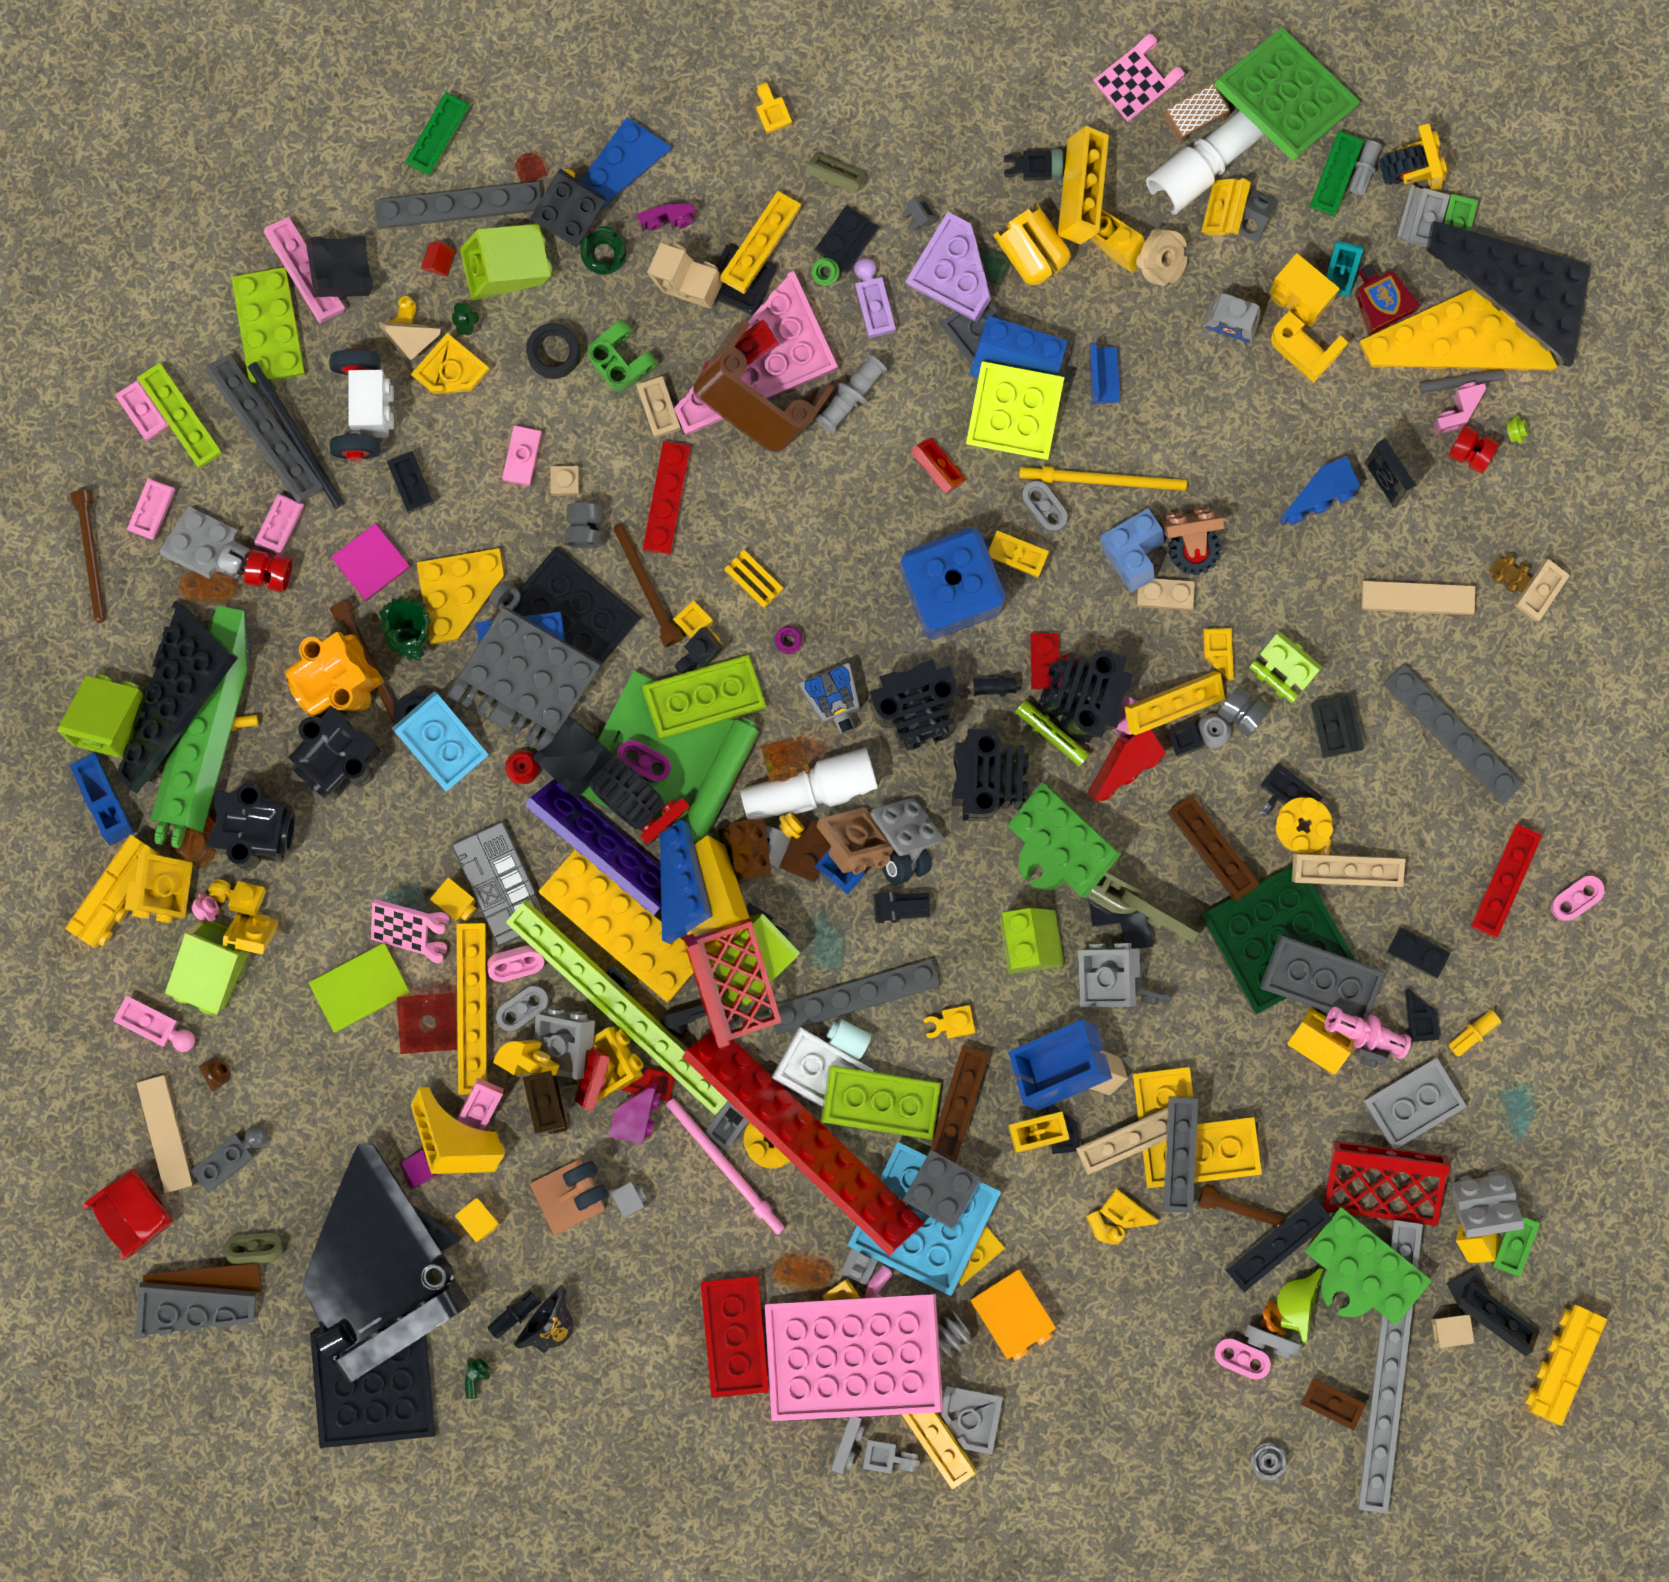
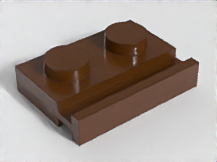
[779,815,831,883]

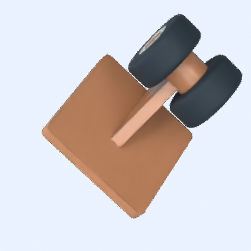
[530,1159,609,1235]

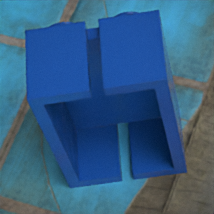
[1008,1019,1113,1111]

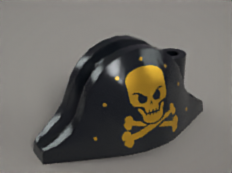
[514,1285,574,1353]

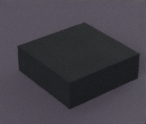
[1446,1268,1490,1313]

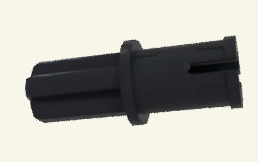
[488,1290,541,1339]

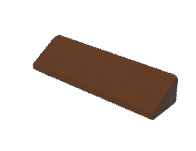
[142,1263,262,1293]

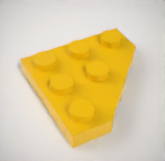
[417,548,505,645]

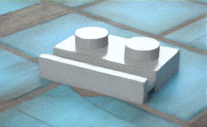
[1396,184,1450,247]

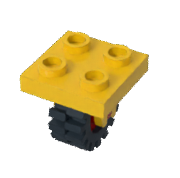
[1379,124,1447,191]

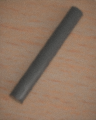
[1419,369,1504,393]

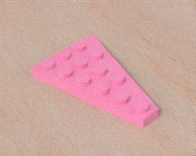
[674,271,838,436]

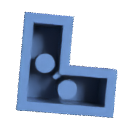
[1100,508,1164,593]

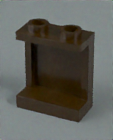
[523,1071,568,1137]

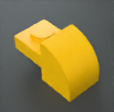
[493,1039,560,1076]

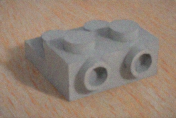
[1078,943,1140,1007]
[534,1007,595,1080]
[1452,1172,1524,1238]

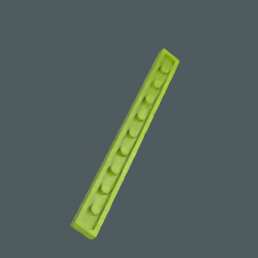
[505,900,727,1115]

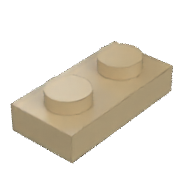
[636,376,681,439]
[1514,559,1570,621]
[1136,579,1195,611]

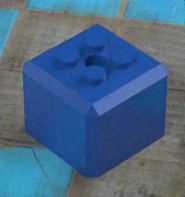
[900,527,1006,640]

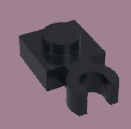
[1004,150,1051,181]

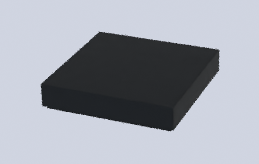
[715,244,777,315]

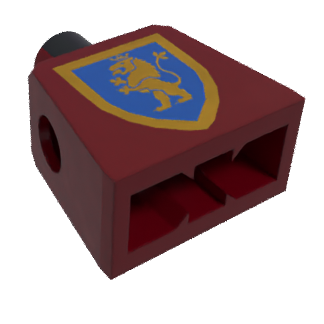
[1355,264,1420,336]

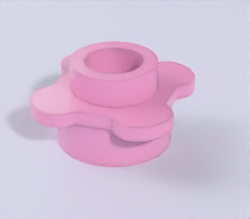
[192,892,221,922]

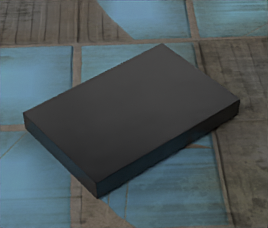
[1365,438,1416,508]

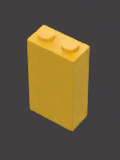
[687,835,750,954]

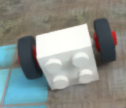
[330,348,394,461]

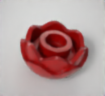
[505,750,540,784]

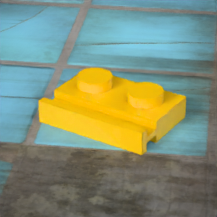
[1201,178,1251,236]
[223,912,278,954]

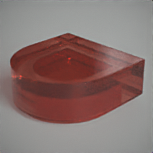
[515,153,548,183]

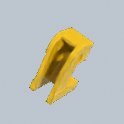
[1271,310,1348,383]

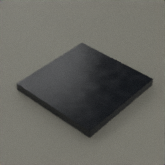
[493,547,642,669]
[310,1331,436,1448]

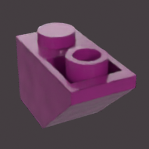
[609,1083,661,1144]

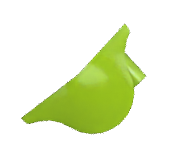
[1277,1269,1324,1344]

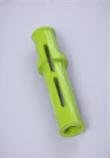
[1015,699,1091,767]

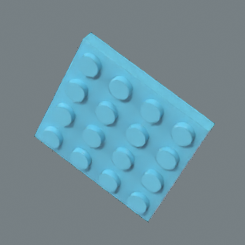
[848,1142,1001,1297]

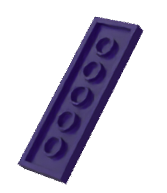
[525,779,661,915]

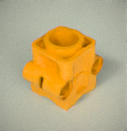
[284,632,384,718]

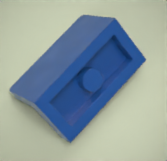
[1089,343,1120,404]

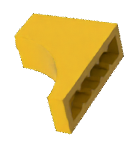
[410,1087,505,1174]

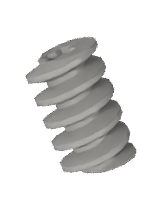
[938,1311,972,1365]

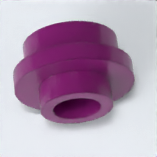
[775,626,803,654]

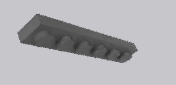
[374,182,541,229]
[205,354,323,504]
[1383,664,1523,805]
[768,959,940,1035]

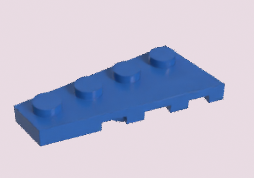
[580,117,672,209]
[660,820,712,944]

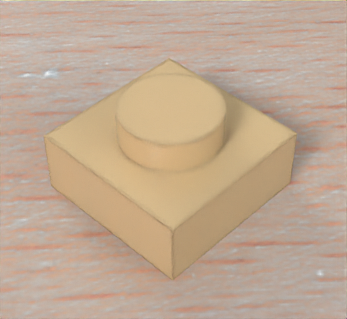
[550,466,579,496]

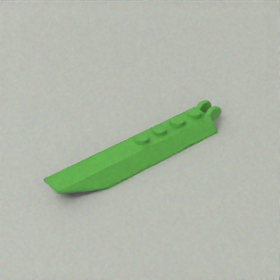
[150,606,247,848]

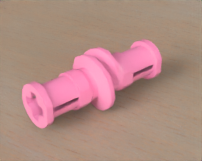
[1325,1007,1411,1059]

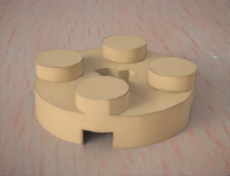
[1136,229,1188,286]

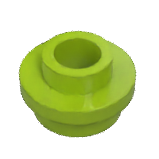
[1507,416,1529,444]

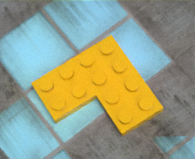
[1133,1067,1262,1188]

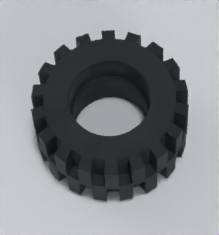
[589,757,665,830]

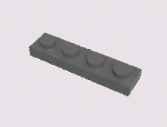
[1163,1096,1198,1213]

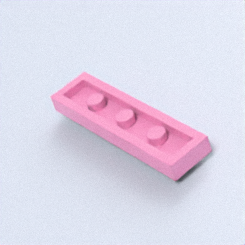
[264,217,345,324]

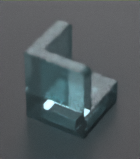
[383,883,429,912]

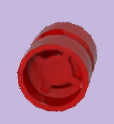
[1447,425,1500,474]
[244,549,293,593]

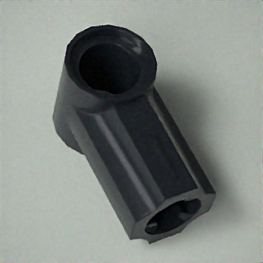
[873,892,930,924]

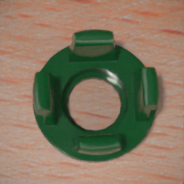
[580,226,626,275]

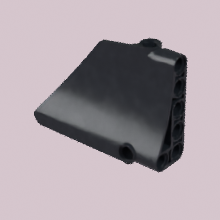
[303,1143,471,1384]

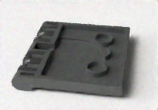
[447,605,600,750]

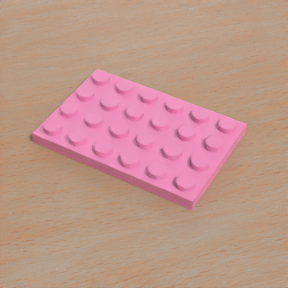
[765,1294,943,1421]

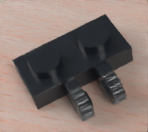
[1259,763,1323,825]

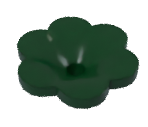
[452,303,479,336]

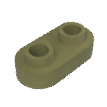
[224,1233,283,1265]

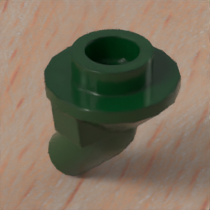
[465,1357,490,1399]

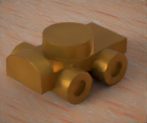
[1489,555,1531,593]

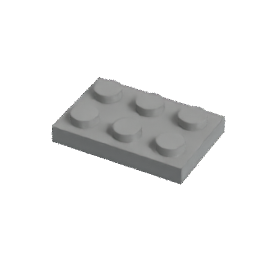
[1362,1058,1467,1149]

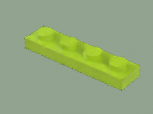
[137,362,222,469]

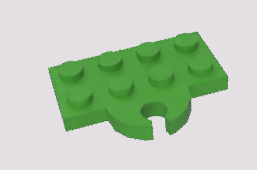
[1008,782,1121,898]
[1305,1207,1432,1326]

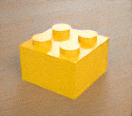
[1269,253,1340,327]

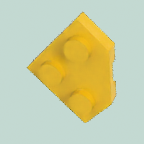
[411,333,490,394]

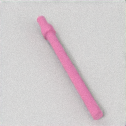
[666,1098,786,1235]

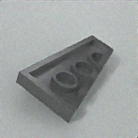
[136,1282,256,1339]

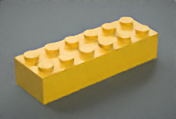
[538,849,694,1005]

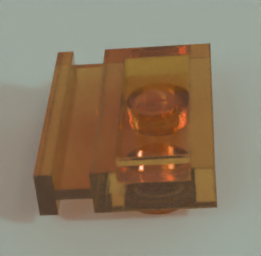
[761,737,810,782]

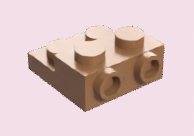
[816,807,894,875]

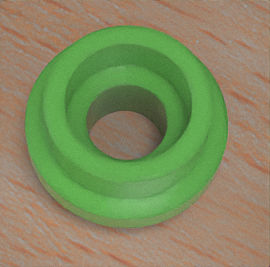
[812,258,840,286]

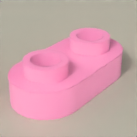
[1551,876,1604,922]
[487,945,544,982]
[1214,1339,1271,1379]

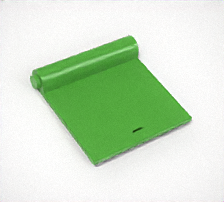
[581,671,760,844]

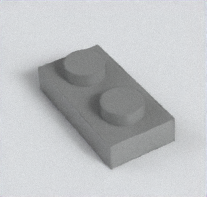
[831,1417,865,1474]

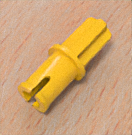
[1448,1009,1501,1057]

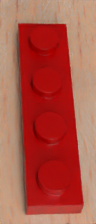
[643,441,691,555]
[1470,824,1543,939]

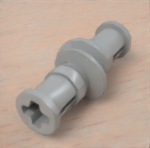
[815,355,887,434]

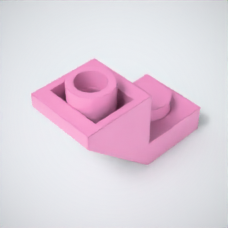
[1433,382,1486,435]

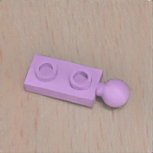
[854,258,896,338]

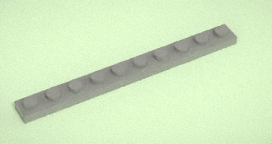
[1357,1220,1423,1514]

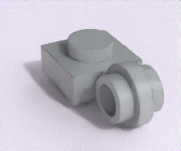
[863,1440,920,1474]

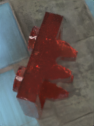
[397,993,458,1054]

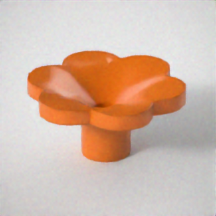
[1260,1301,1288,1336]

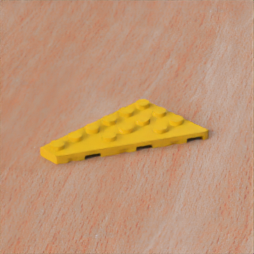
[1359,289,1558,371]

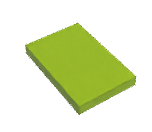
[309,943,411,1033]

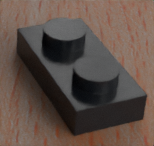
[387,451,434,514]
[1386,927,1451,979]

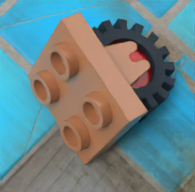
[1159,507,1224,575]

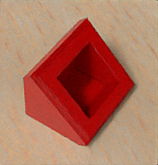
[421,242,456,277]

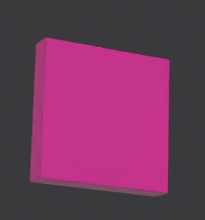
[331,523,410,602]

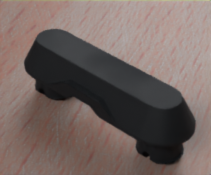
[662,999,740,1037]

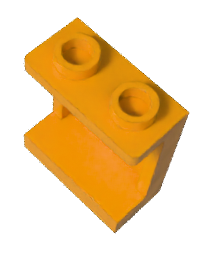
[969,1269,1056,1361]

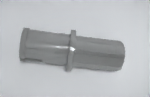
[1349,140,1383,196]

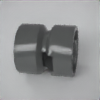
[565,503,603,549]
[1217,685,1271,738]

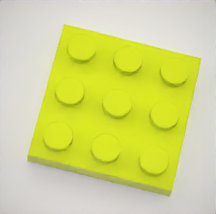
[966,361,1064,460]

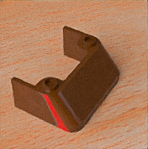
[693,321,834,452]

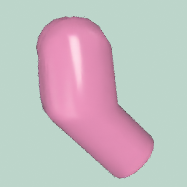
[864,1266,893,1298]

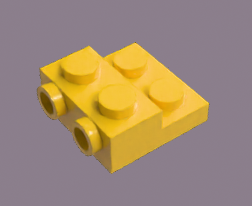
[125,853,193,923]
[575,1026,643,1104]

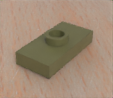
[805,153,866,193]

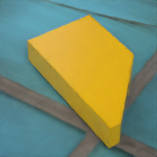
[1203,628,1234,681]
[1099,1188,1159,1229]

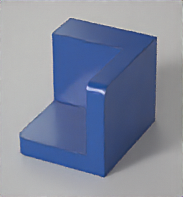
[815,847,865,895]

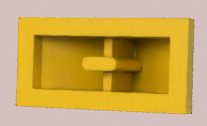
[1008,1112,1070,1153]

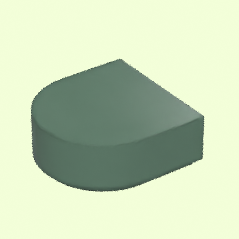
[1051,149,1063,180]

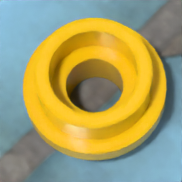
[779,812,804,839]

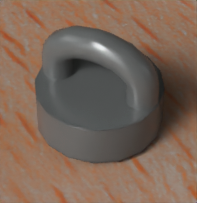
[490,581,521,610]

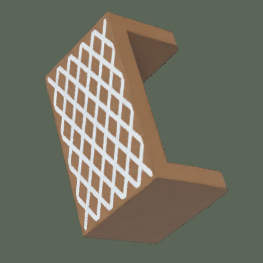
[1163,83,1230,145]

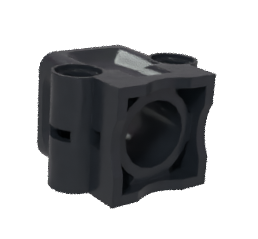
[288,706,381,800]
[207,783,295,871]

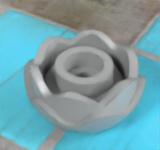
[1197,713,1232,748]
[1251,1443,1287,1480]

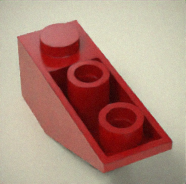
[1087,729,1166,802]

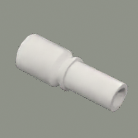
[1146,110,1265,215]
[740,747,877,819]

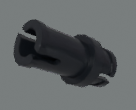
[973,674,1017,697]

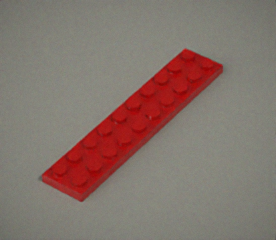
[682,1032,925,1256]

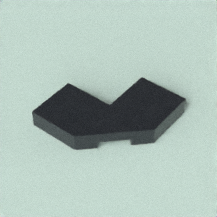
[1088,895,1153,949]

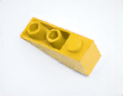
[1090,209,1145,274]

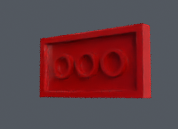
[700,1276,769,1398]

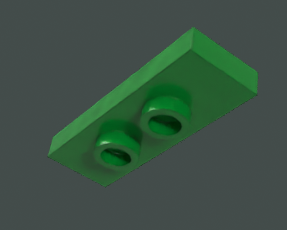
[405,92,470,177]
[1309,130,1364,217]

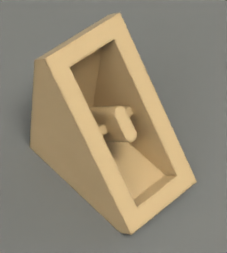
[379,322,440,360]

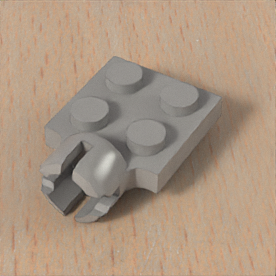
[160,506,250,579]

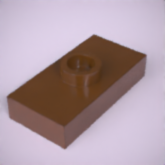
[1300,1378,1366,1430]

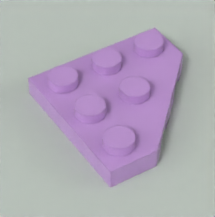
[905,212,991,322]

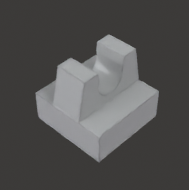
[841,1248,878,1286]

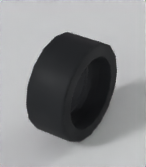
[526,323,580,379]

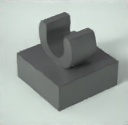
[901,197,940,230]

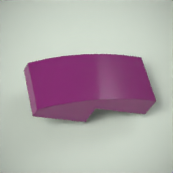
[636,204,697,231]

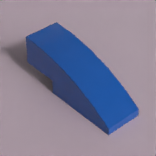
[70,753,135,846]

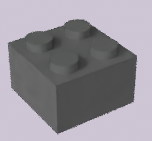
[903,1150,983,1231]

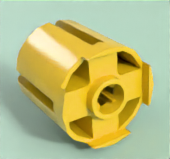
[993,204,1070,285]

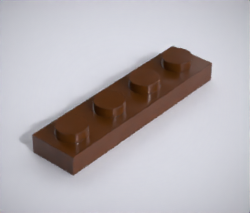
[1168,795,1259,902]
[929,1045,990,1163]

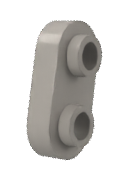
[1022,481,1067,533]
[496,986,549,1032]
[1244,1324,1302,1359]

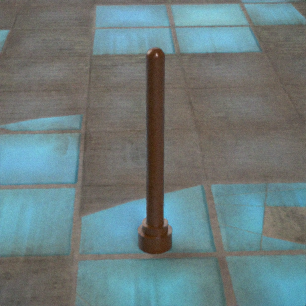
[70,490,105,624]
[614,524,684,647]
[329,599,396,724]
[1197,1184,1322,1239]

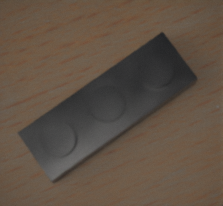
[1458,1281,1539,1357]

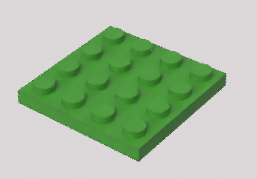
[1214,27,1361,161]

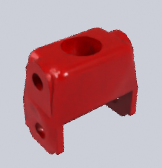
[82,1169,174,1261]

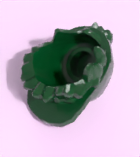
[379,596,431,661]

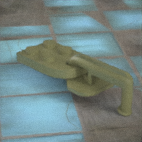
[1064,869,1203,944]

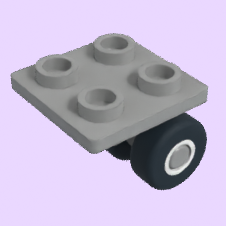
[870,797,944,885]

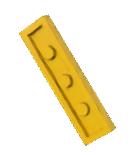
[720,191,801,294]
[1125,671,1225,735]

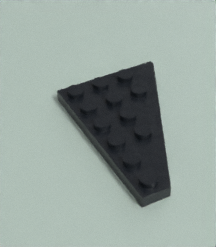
[1426,221,1590,367]
[116,600,238,794]

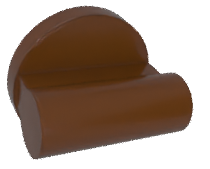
[199,1058,230,1092]

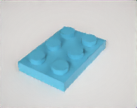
[391,691,489,792]

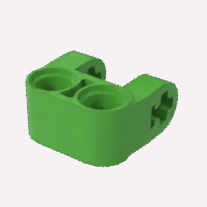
[588,320,659,391]

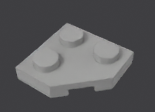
[940,1386,1003,1455]

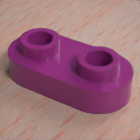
[617,740,671,782]

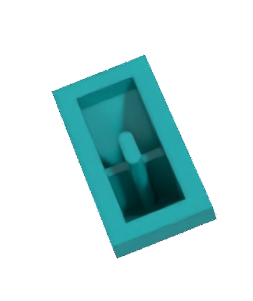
[1325,240,1364,297]

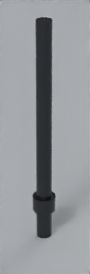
[248,361,345,509]

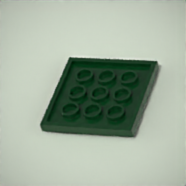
[1200,865,1356,1015]

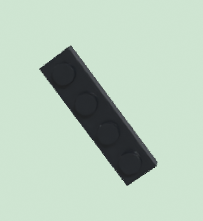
[1225,1196,1333,1293]

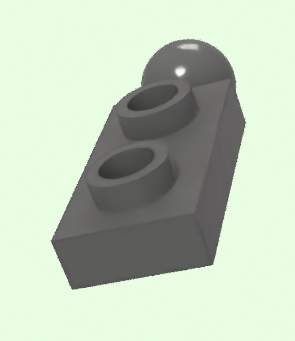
[191,1125,268,1193]

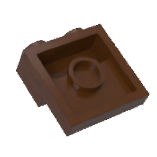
[719,819,771,884]

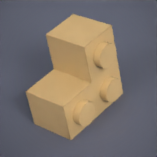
[647,243,723,309]

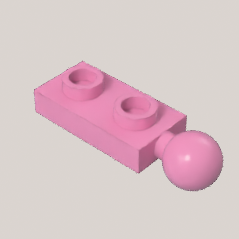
[113,996,195,1052]

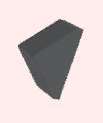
[705,1101,750,1152]

